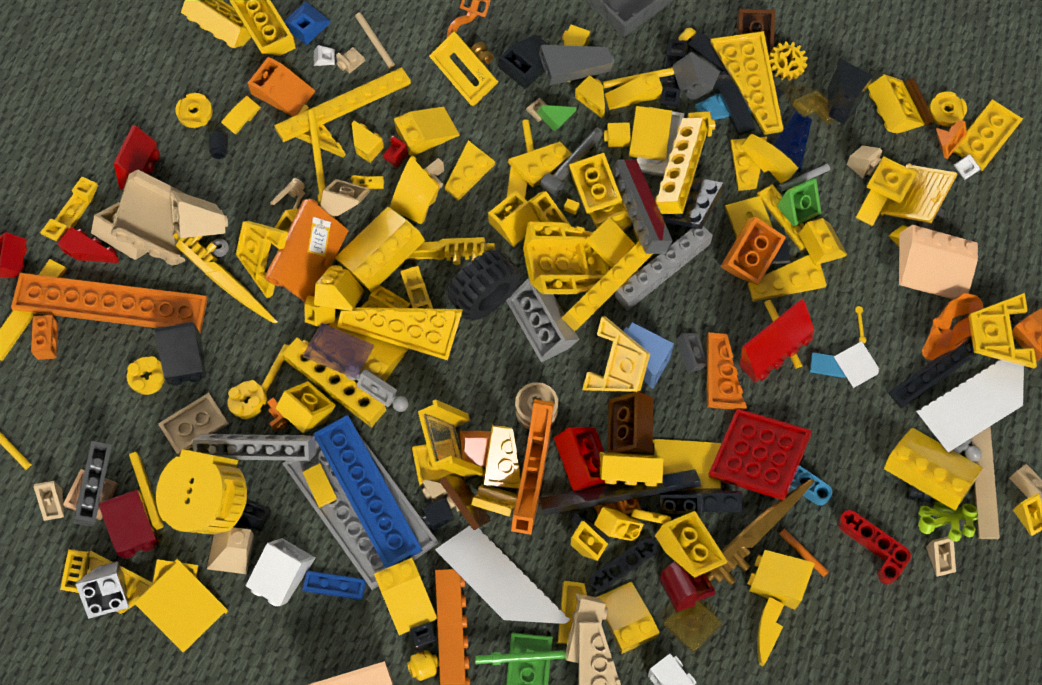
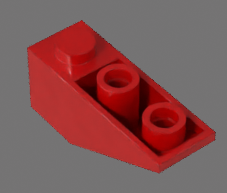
[57,227,119,263]

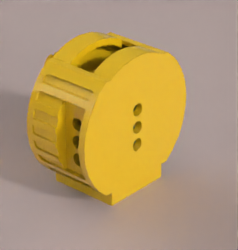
[156,449,247,534]

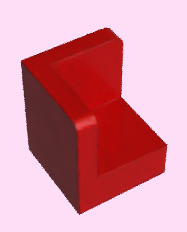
[383,136,408,167]

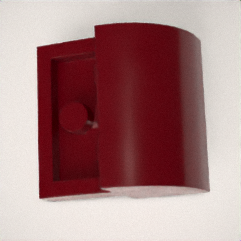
[659,562,715,612]

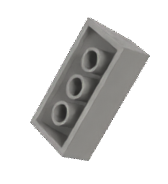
[506,278,579,362]

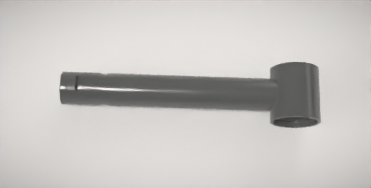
[540,127,604,196]

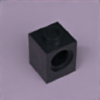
[422,498,454,531]

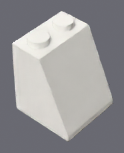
[246,538,315,606]

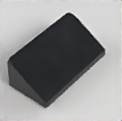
[237,501,271,531]

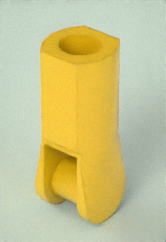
[351,175,384,189]

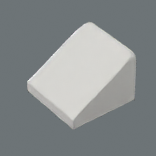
[314,45,335,66]

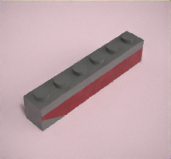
[611,159,673,254]

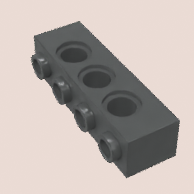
[73,441,112,527]

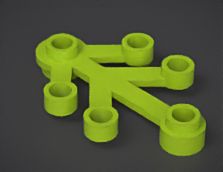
[918,502,979,542]

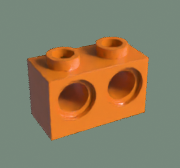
[31,315,58,360]

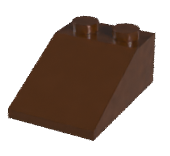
[737,9,775,60]

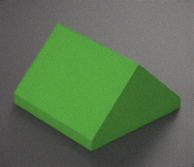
[777,178,821,226]

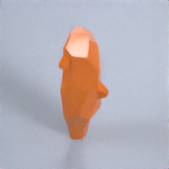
[922,293,984,360]

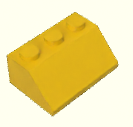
[868,74,925,134]
[314,266,365,311]
[600,452,664,486]

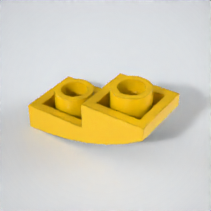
[221,96,261,134]

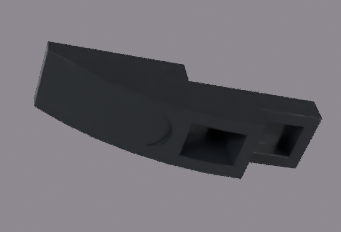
[660,488,743,515]

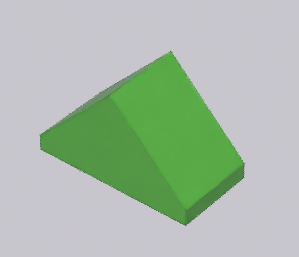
[537,105,576,131]

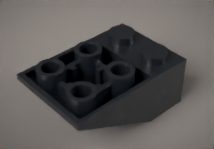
[499,34,549,89]

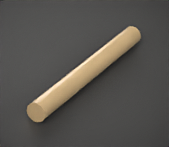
[355,13,395,69]

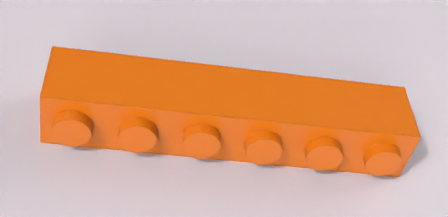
[435,569,470,685]

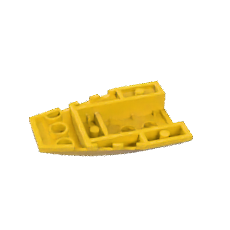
[523,222,638,294]

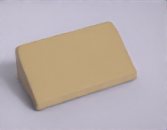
[1009,464,1042,502]

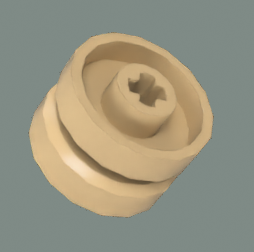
[515,382,558,430]

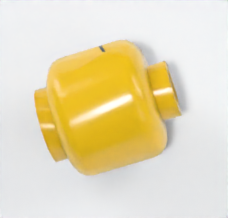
[407,650,439,681]

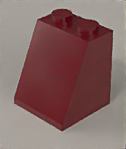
[98,490,160,558]

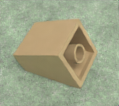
[170,190,228,238]

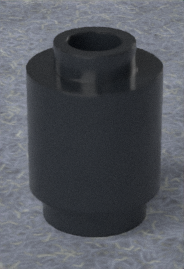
[209,131,228,159]

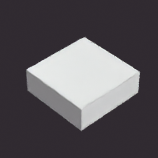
[954,154,980,180]

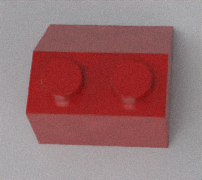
[0,232,27,278]

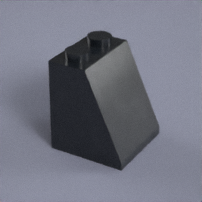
[828,59,873,124]
[155,322,206,386]

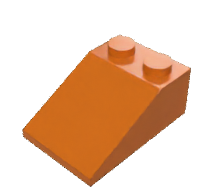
[1012,308,1042,362]

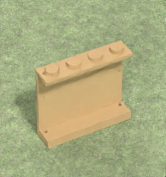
[110,170,185,265]

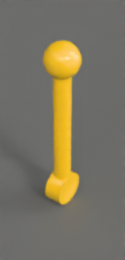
[855,306,866,344]

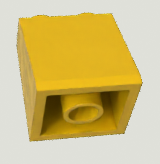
[747,550,815,610]

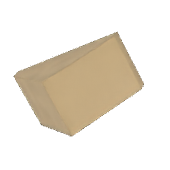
[34,481,64,521]
[926,536,956,577]

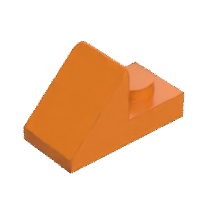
[936,119,967,159]

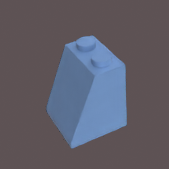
[624,322,674,388]

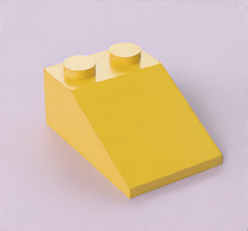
[394,107,460,157]
[569,153,622,214]
[655,511,728,578]
[374,558,437,636]
[596,581,660,654]

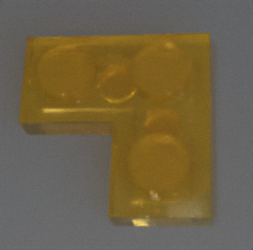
[792,90,836,124]

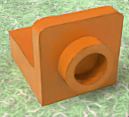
[267,398,289,431]

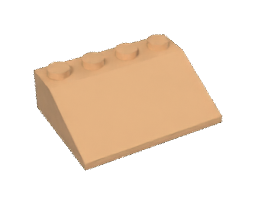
[899,225,978,299]
[309,661,394,685]

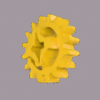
[769,41,808,81]

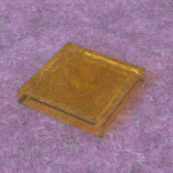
[663,601,722,653]

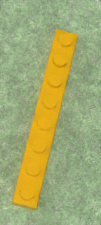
[274,67,411,142]

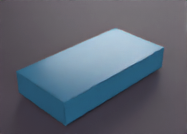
[810,353,847,378]

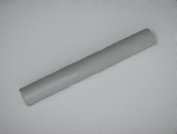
[779,164,830,192]

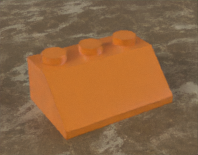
[720,217,786,285]

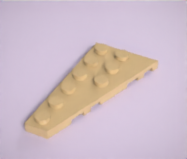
[579,622,621,685]

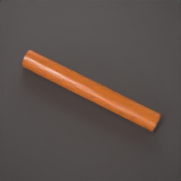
[779,528,829,577]

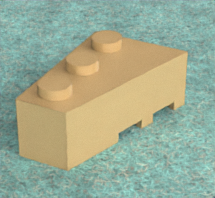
[565,593,608,663]

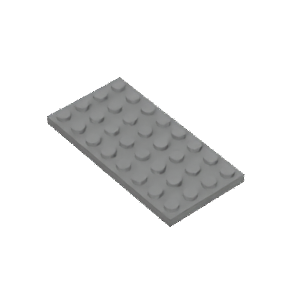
[282,432,438,590]

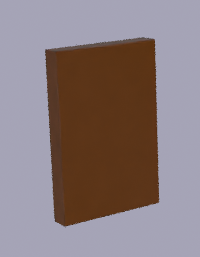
[439,473,491,531]

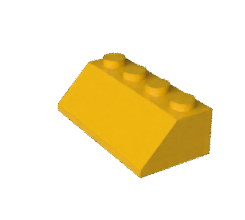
[181,0,251,48]
[229,0,296,56]

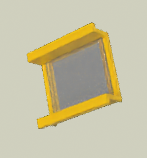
[418,400,484,479]

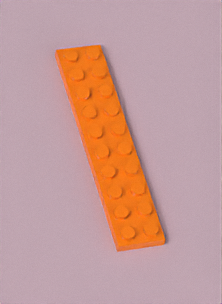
[11,273,208,334]

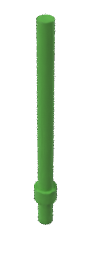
[475,650,566,665]

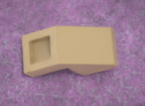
[422,480,460,512]

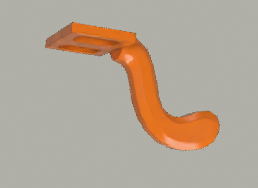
[446,0,491,38]

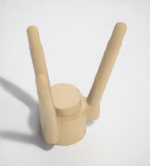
[270,178,305,209]

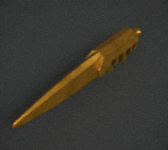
[706,479,815,586]

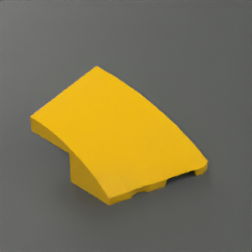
[390,156,440,224]

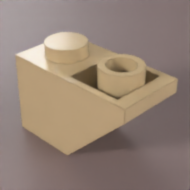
[847,145,882,178]

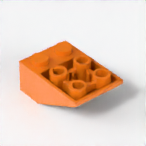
[248,57,315,117]

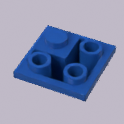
[284,2,331,45]

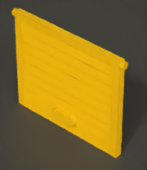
[880,163,957,223]
[653,439,721,491]
[134,559,228,652]

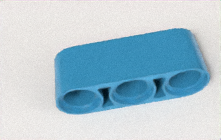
[790,465,832,505]

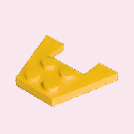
[236,221,288,298]
[968,293,1037,368]
[582,316,650,392]

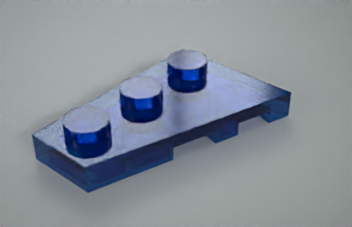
[773,111,812,172]

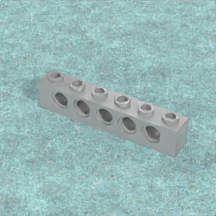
[615,226,713,311]
[193,434,316,461]

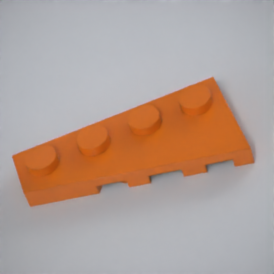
[707,332,747,410]

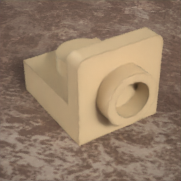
[336,47,365,74]

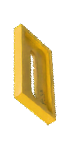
[429,31,499,106]

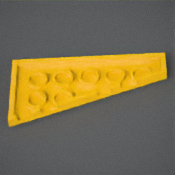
[710,31,783,134]
[337,307,463,360]

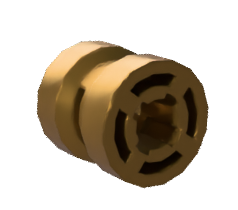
[471,42,494,65]

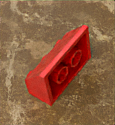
[114,125,160,190]
[554,427,607,492]

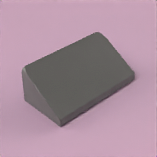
[676,333,707,373]

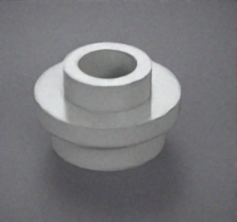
[212,239,229,257]

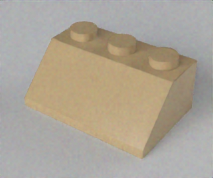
[91,202,147,260]

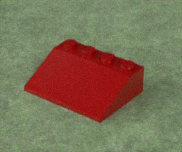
[740,299,814,383]

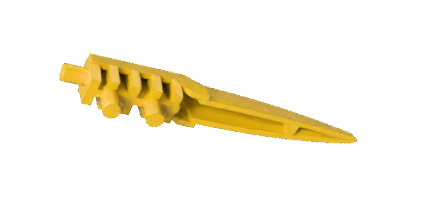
[173,232,277,323]
[407,237,495,265]

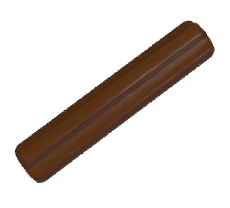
[905,78,935,126]

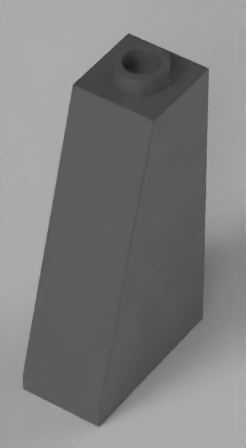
[539,45,614,85]

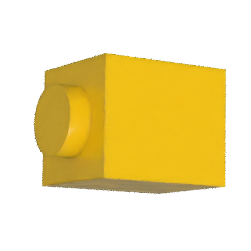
[604,122,631,147]

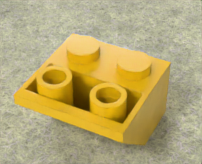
[488,191,540,247]

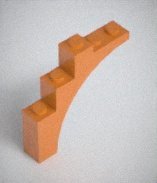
[511,399,554,535]

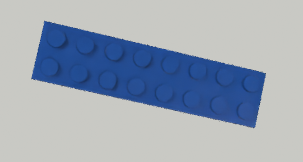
[313,415,423,568]

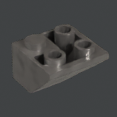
[76,561,129,619]

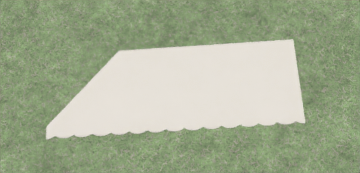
[916,348,1024,452]
[435,526,570,624]

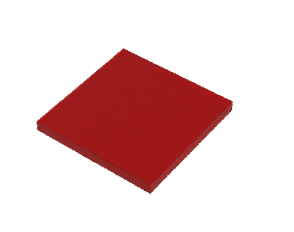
[708,409,812,501]

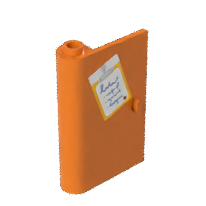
[264,199,349,303]

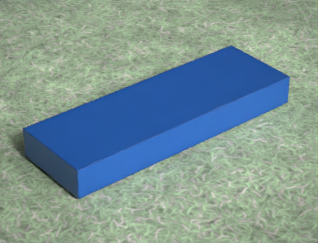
[302,570,366,600]

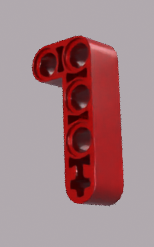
[838,510,911,584]

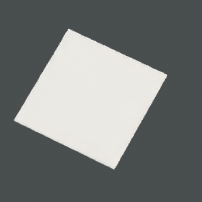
[834,341,879,388]

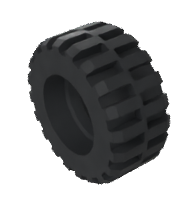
[447,249,521,321]

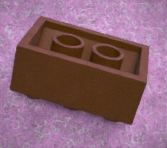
[607,391,653,455]

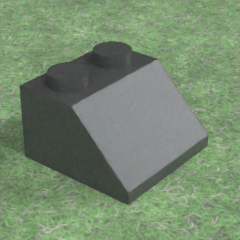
[672,52,720,100]

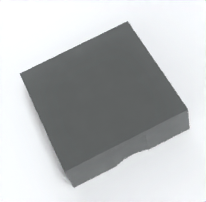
[585,0,674,37]

